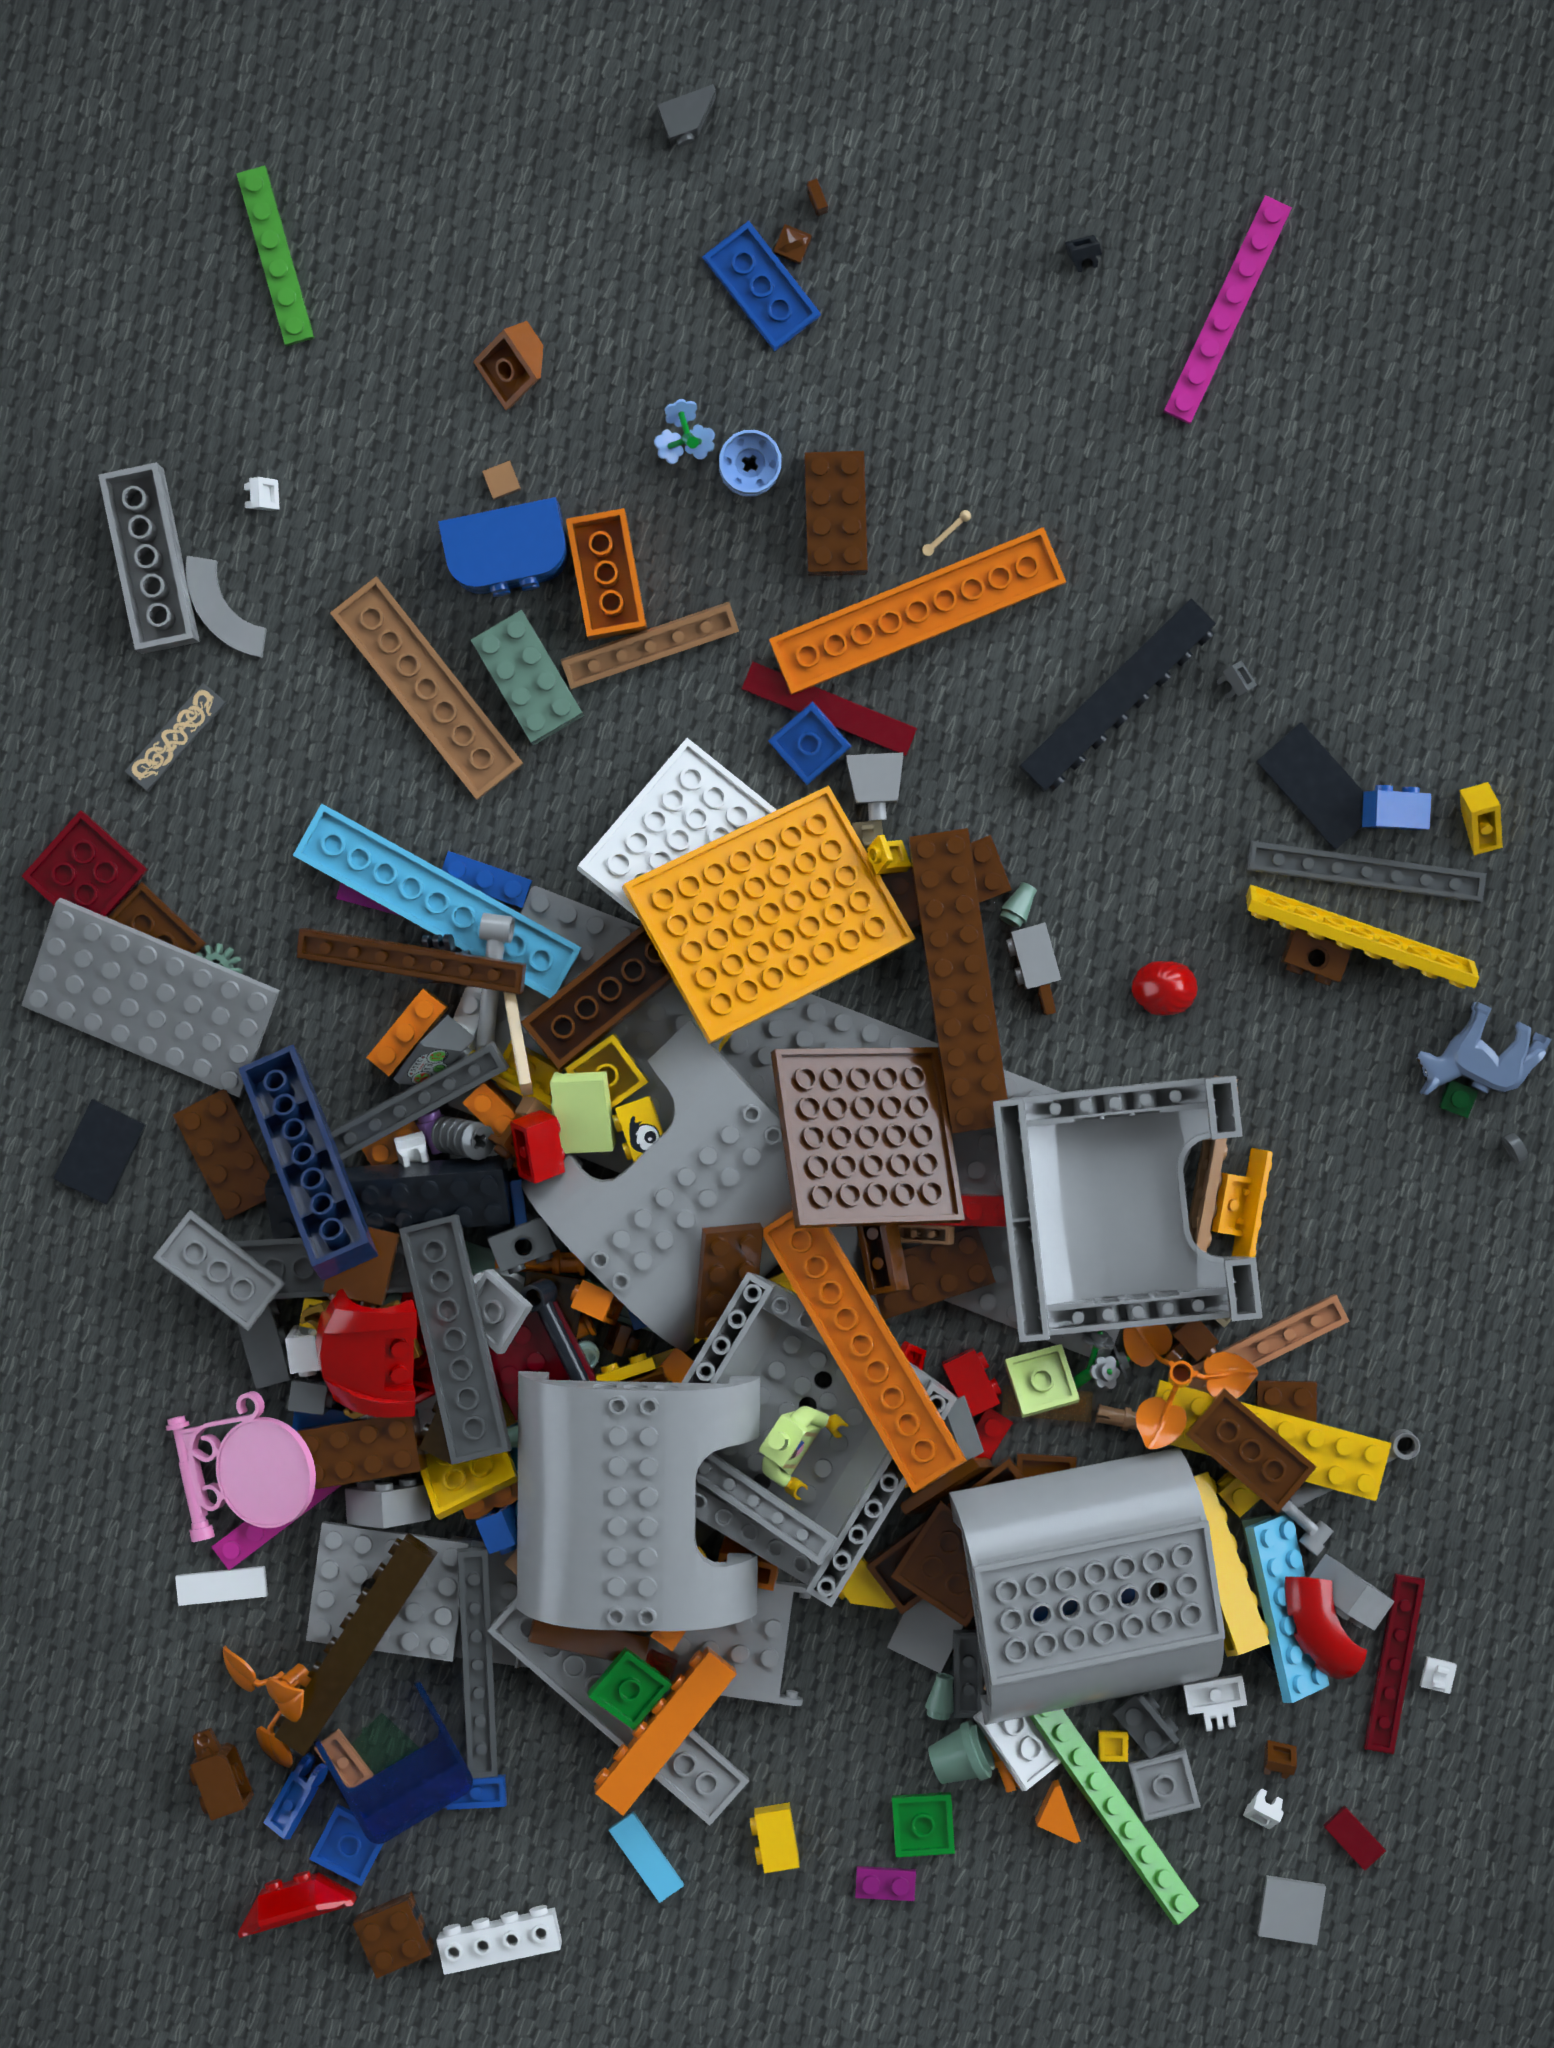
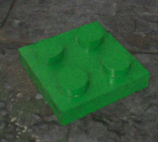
[587,1647,672,1730]
[892,1792,955,1857]

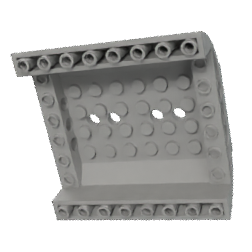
[681,1272,957,1607]
[949,1448,1225,1725]

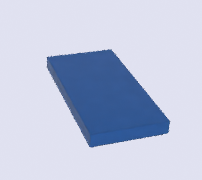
[702,221,821,352]

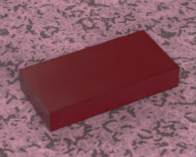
[1323,1805,1386,1871]

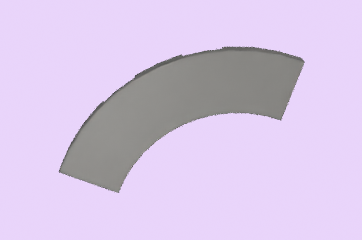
[186,556,267,658]

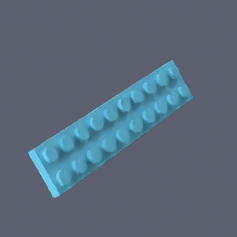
[293,803,582,998]

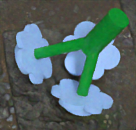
[654,399,715,464]

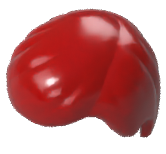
[1132,961,1198,1016]

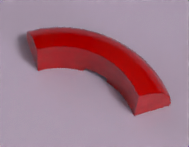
[1285,1577,1367,1679]

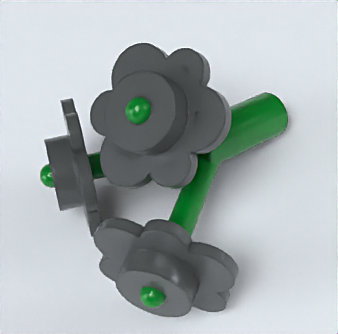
[1073,1330,1130,1389]

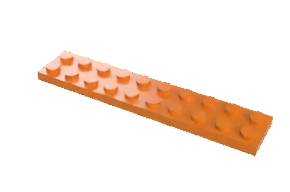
[769,527,1066,695]
[763,1210,967,1493]

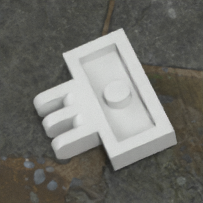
[1183,1673,1247,1732]

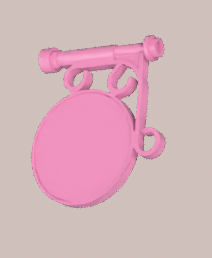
[166,1391,316,1542]

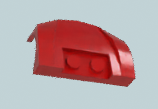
[315,1289,417,1418]

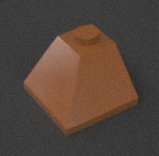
[473,321,543,410]

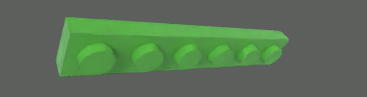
[236,165,315,346]

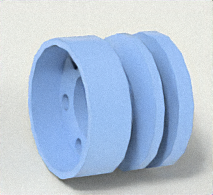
[719,430,781,496]

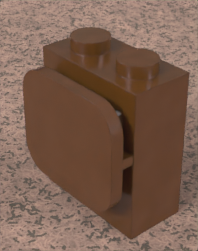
[322,1227,400,1308]

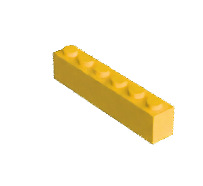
[1194,1472,1270,1657]

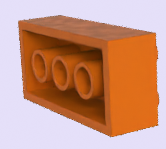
[566,508,647,641]

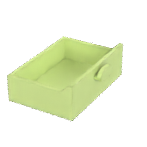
[550,1071,616,1154]

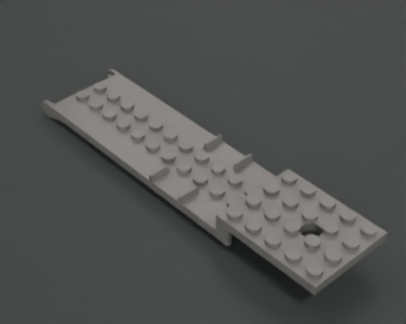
[306,1521,811,1706]

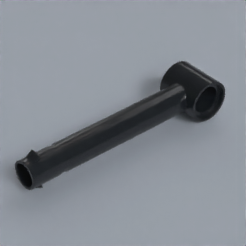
[520,1278,590,1381]

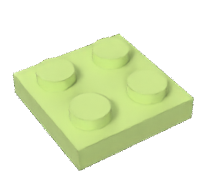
[1004,1344,1080,1418]

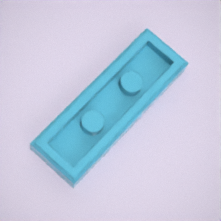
[609,1812,684,1903]

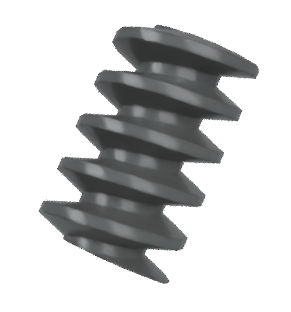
[431,1115,494,1160]

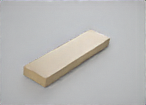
[503,992,533,1096]

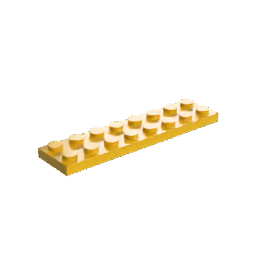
[1246,884,1479,989]
[1154,1379,1392,1501]

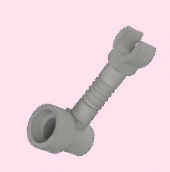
[1281,1500,1334,1556]

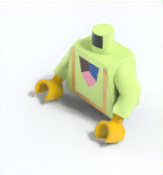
[759,1406,848,1500]

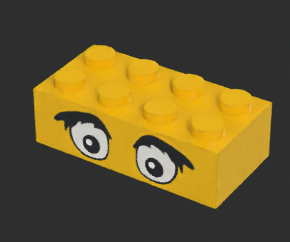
[612,1095,664,1161]

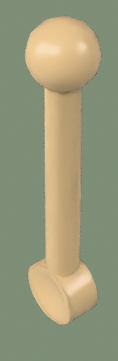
[922,510,971,556]

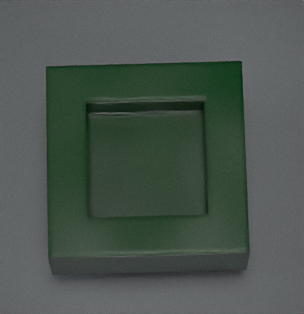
[1439,1080,1479,1118]

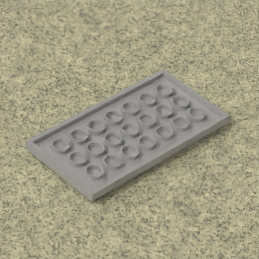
[21,898,280,1097]

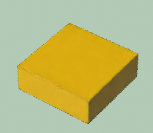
[1098,1730,1128,1762]

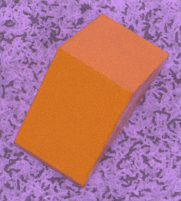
[1035,1779,1081,1843]

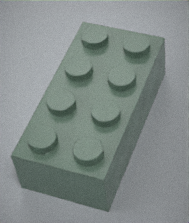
[471,610,584,745]

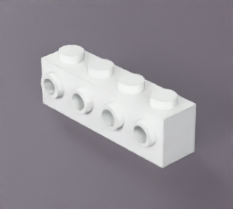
[437,1905,562,1975]

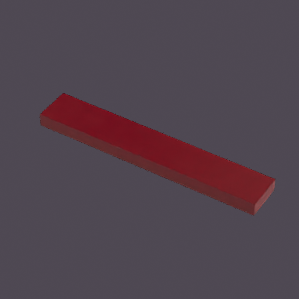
[742,662,917,756]
[1363,1573,1425,1754]

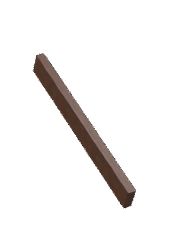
[297,928,526,994]

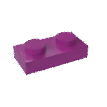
[855,1866,916,1901]

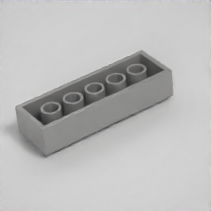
[98,462,200,654]

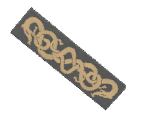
[125,683,227,791]

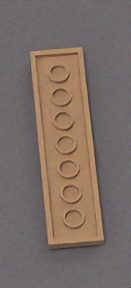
[330,576,524,800]

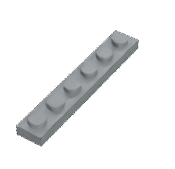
[696,1453,838,1565]

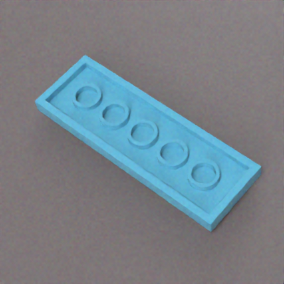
[1245,1512,1329,1703]

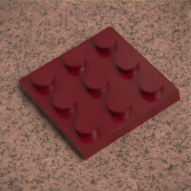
[22,810,149,917]
[489,1300,597,1421]

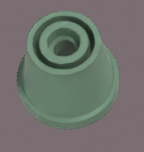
[928,1720,995,1784]

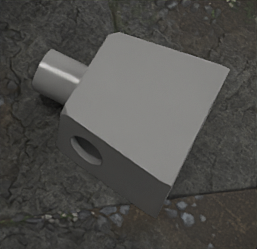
[846,752,903,821]

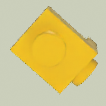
[867,835,912,875]

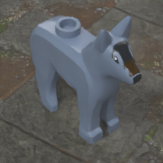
[1416,1002,1552,1095]

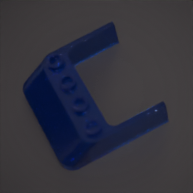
[314,1680,473,1844]

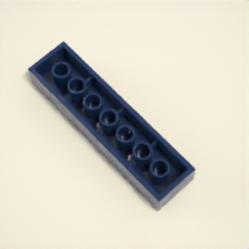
[238,1045,378,1281]

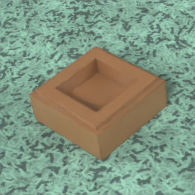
[482,461,521,500]

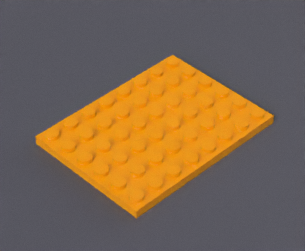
[622,786,916,1044]

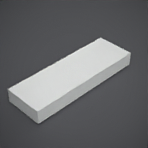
[175,1566,268,1606]

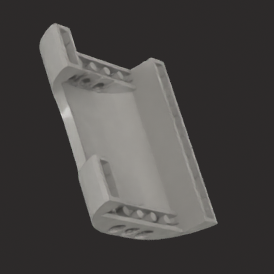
[521,1019,792,1352]
[993,1076,1262,1343]
[517,1371,760,1631]

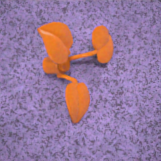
[1123,1324,1259,1449]
[223,1645,311,1768]

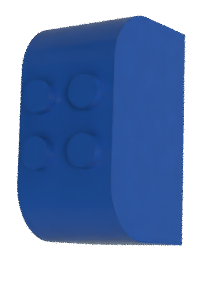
[438,497,569,597]

